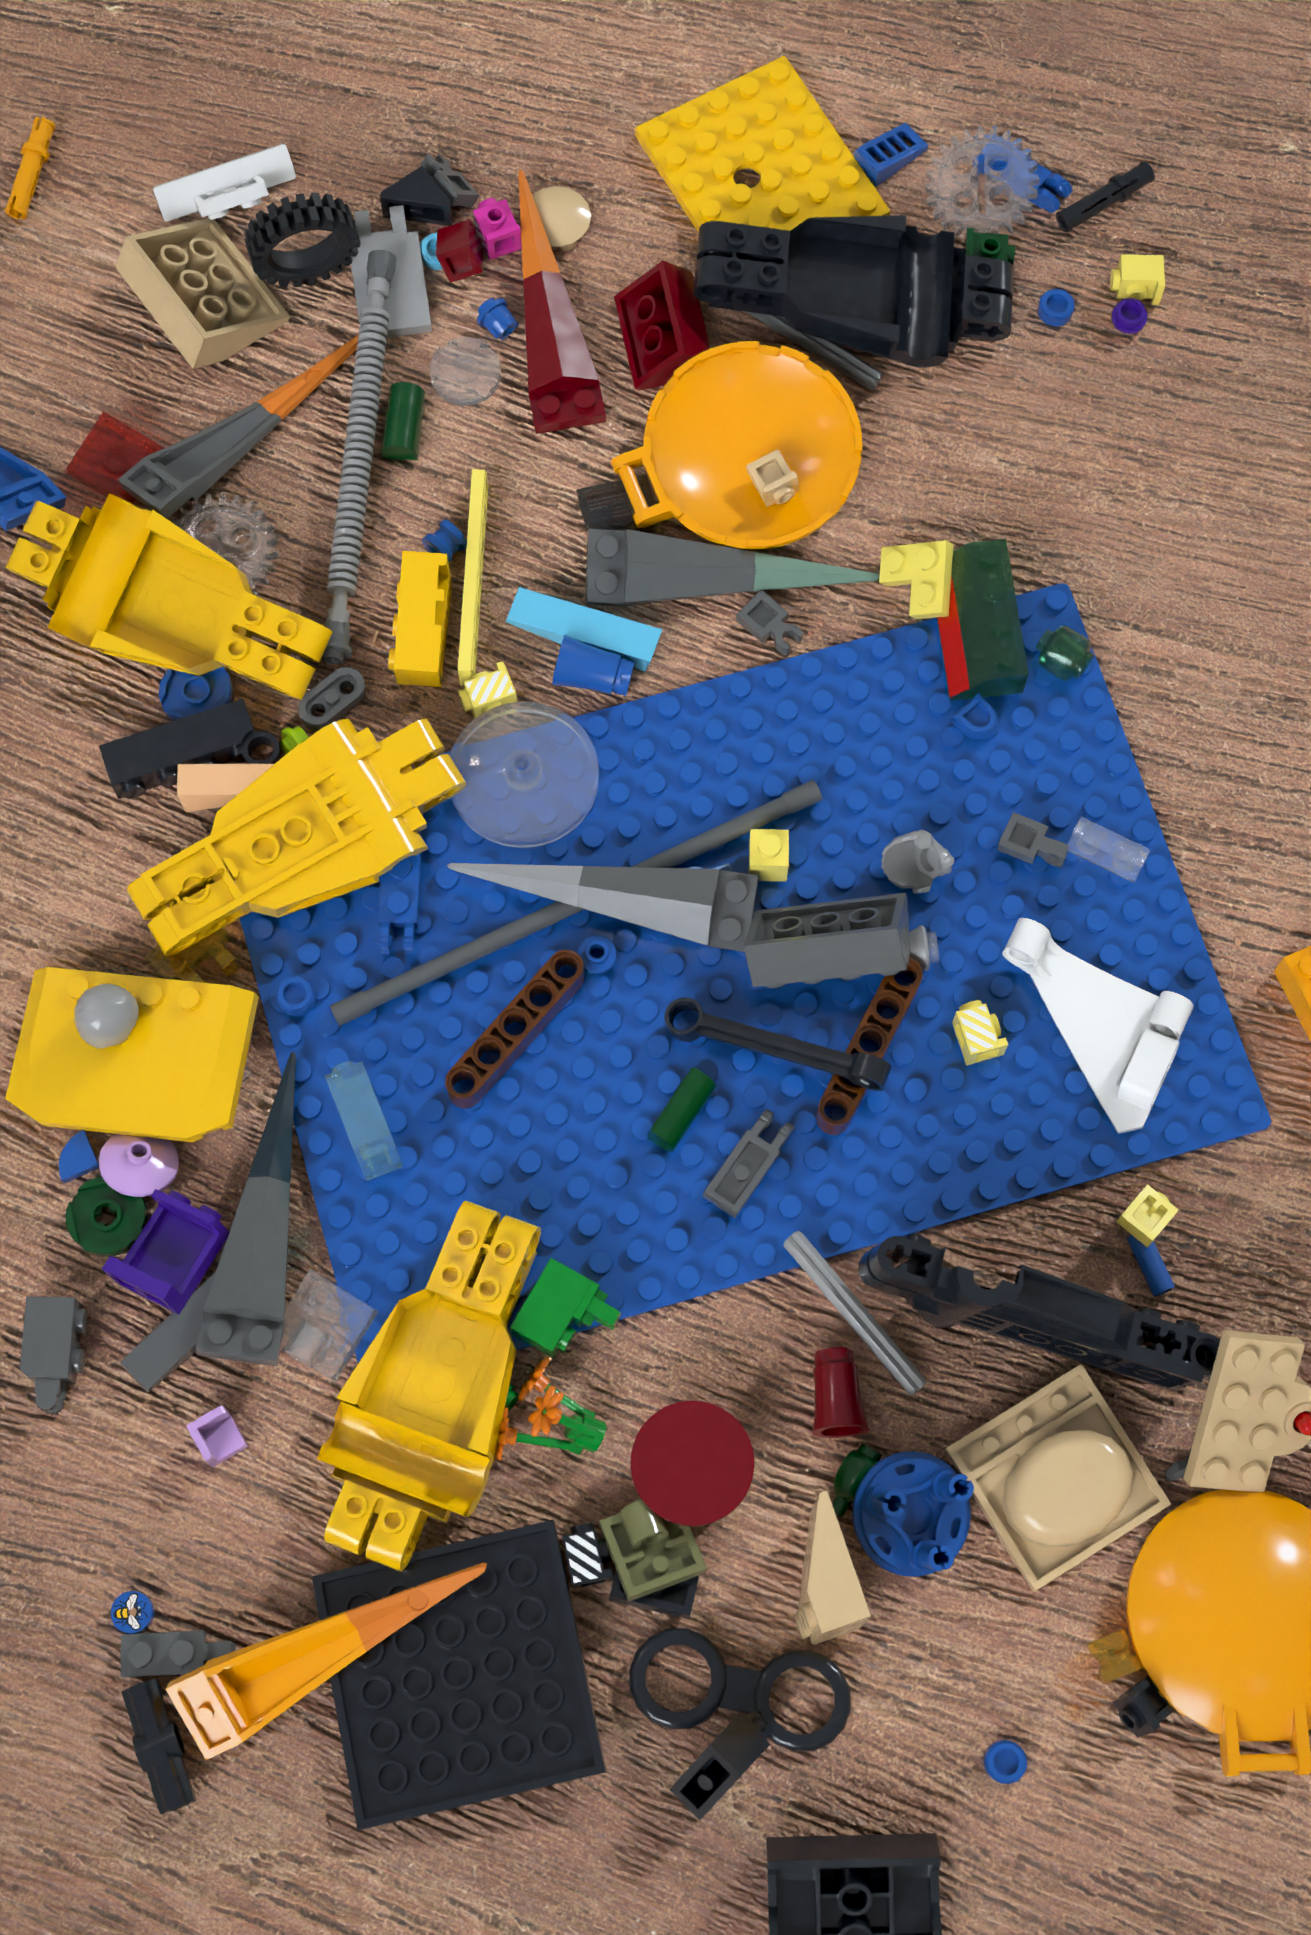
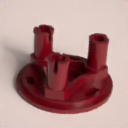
[630,1401,755,1526]

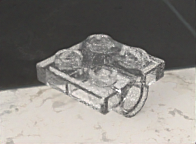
[281,1269,379,1381]

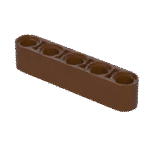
[445,949,584,1109]
[816,958,923,1135]

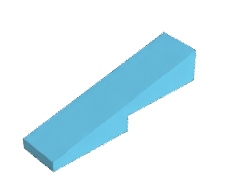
[506,587,662,672]

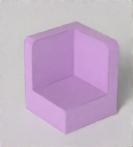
[186,1405,248,1467]

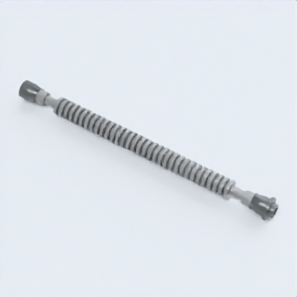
[322,250,397,664]

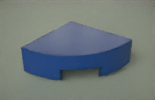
[59,1130,99,1184]

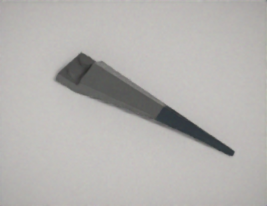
[196,1051,296,1367]

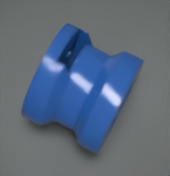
[422,519,467,563]

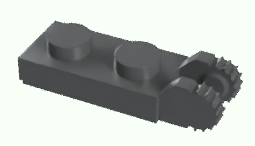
[703,1109,795,1219]

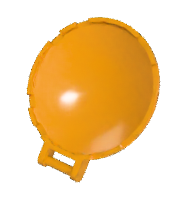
[610,341,863,549]
[1126,1489,1311,1777]

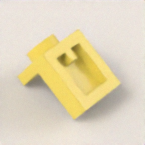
[1116,1184,1178,1248]

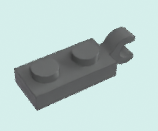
[120,1630,236,1678]

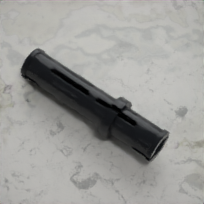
[1056,161,1155,233]

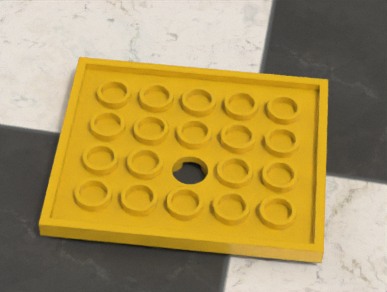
[635,55,890,233]

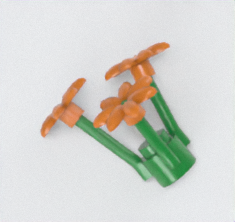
[494,1356,606,1461]

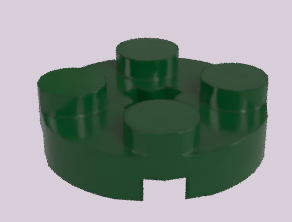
[66,1176,148,1257]

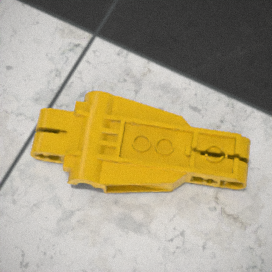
[5,493,333,700]
[126,719,467,956]
[317,1200,541,1571]

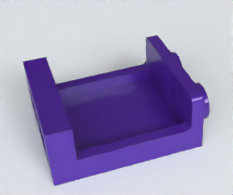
[102,1189,229,1315]

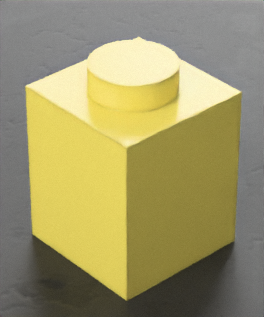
[748,829,789,882]

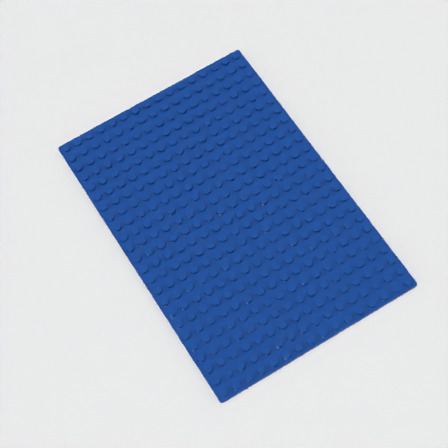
[214,583,1271,1363]

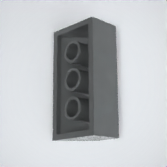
[744,893,910,988]

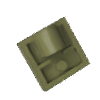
[599,1499,707,1602]

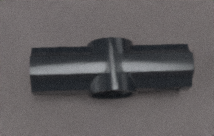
[121,1679,197,1815]

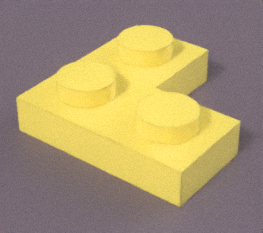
[879,540,954,619]

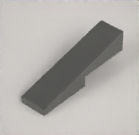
[121,1272,216,1393]

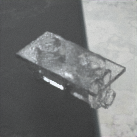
[1067,817,1150,883]

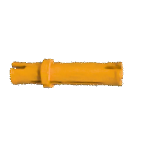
[4,117,56,220]

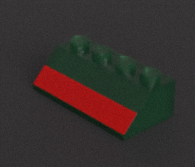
[936,539,1029,701]

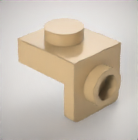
[746,449,799,507]

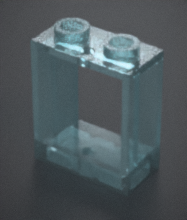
[325,1061,403,1181]

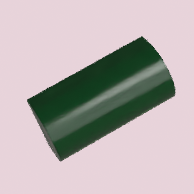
[381,382,426,461]
[647,1067,717,1152]

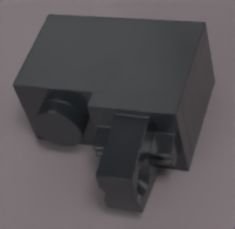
[669,1710,773,1820]

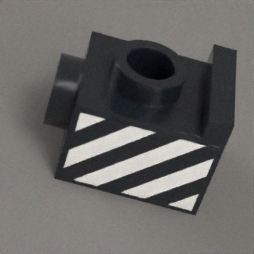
[562,1523,613,1589]

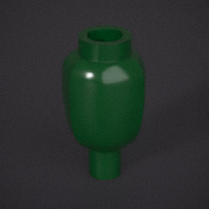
[832,1443,882,1518]

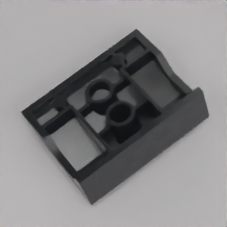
[766,1833,942,1935]

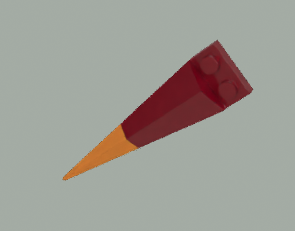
[518,169,606,434]

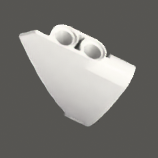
[1002,918,1194,1134]

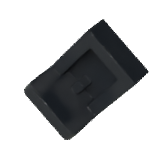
[1112,1674,1175,1738]

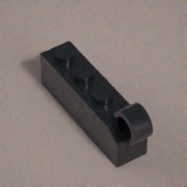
[99,698,282,799]

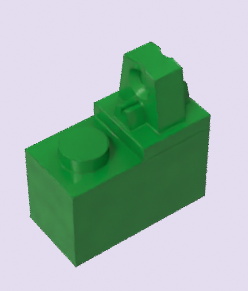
[510,1258,621,1358]

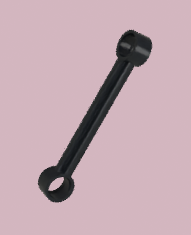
[664,997,892,1091]

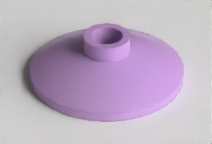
[99,1134,179,1197]

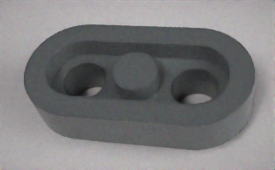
[298,667,366,730]

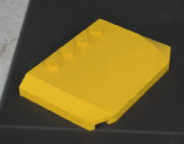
[5,967,259,1142]

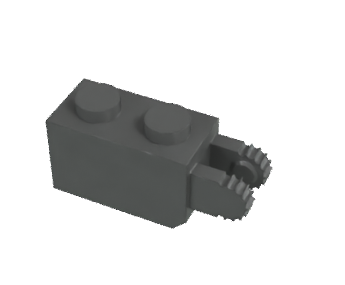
[20,1296,88,1416]

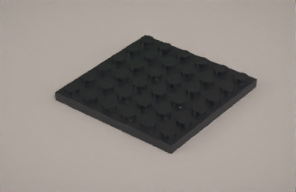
[312,1520,607,1830]

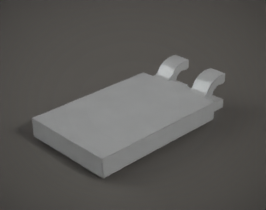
[351,205,432,338]

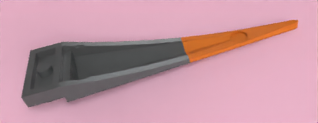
[118,335,359,519]

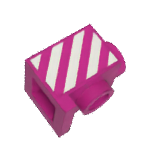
[473,198,522,260]

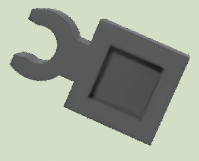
[420,154,480,206]
[736,590,803,655]

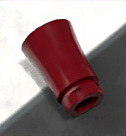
[813,1347,869,1438]

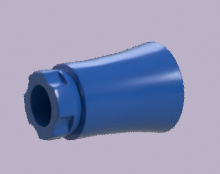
[552,635,635,696]

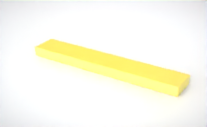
[458,469,489,686]

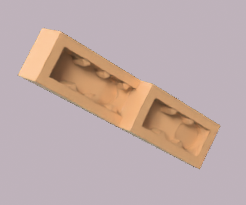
[177,764,274,812]

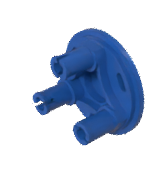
[852,1451,974,1577]

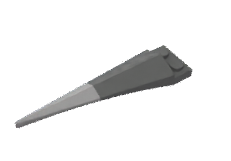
[447,863,759,952]

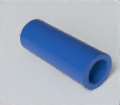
[1127,1235,1175,1297]

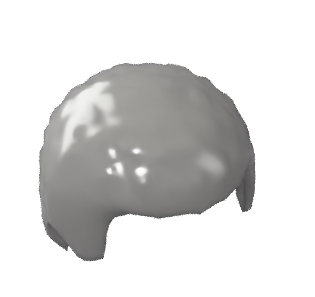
[74,984,139,1049]

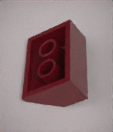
[614,260,710,390]

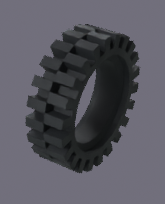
[244,193,360,287]

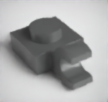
[997,812,1069,868]

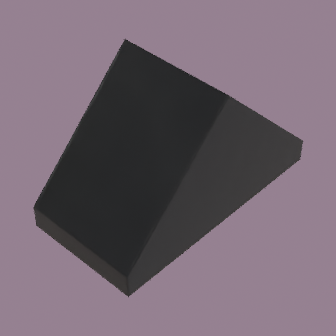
[380,166,453,226]

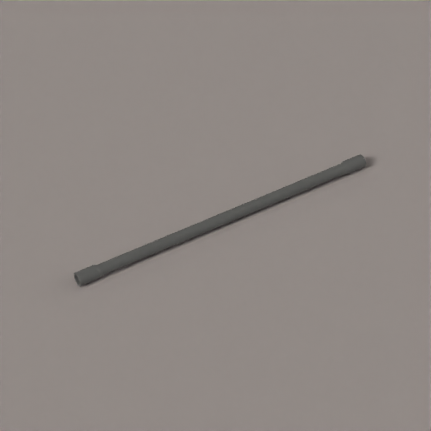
[329,780,822,1026]

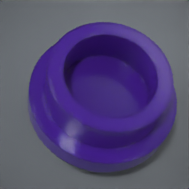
[1111,298,1148,334]

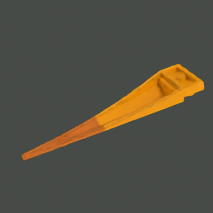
[166,1563,487,1760]

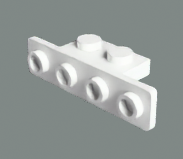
[153,144,296,221]

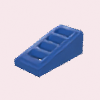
[854,123,929,187]

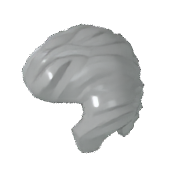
[881,830,955,894]

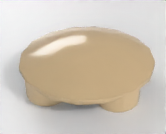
[532,186,591,251]

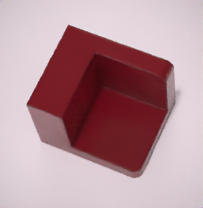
[436,219,484,283]

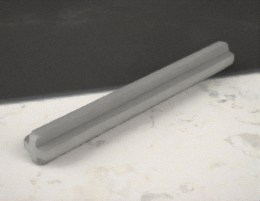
[783,1231,926,1395]

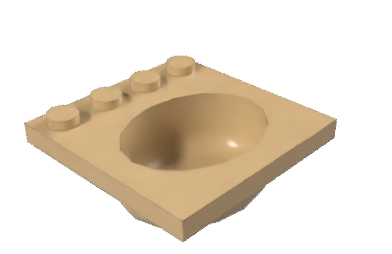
[944,1364,1171,1592]

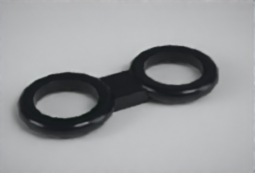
[629,1628,851,1752]

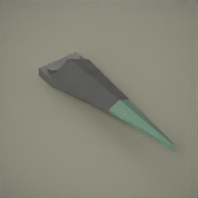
[585,529,880,606]

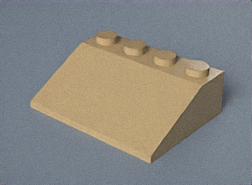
[115,218,290,369]
[794,1491,871,1646]

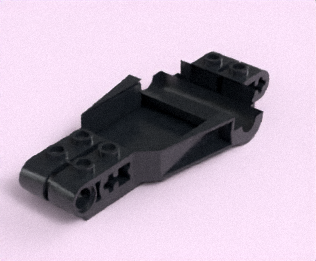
[694,215,1014,368]
[858,1234,1220,1391]

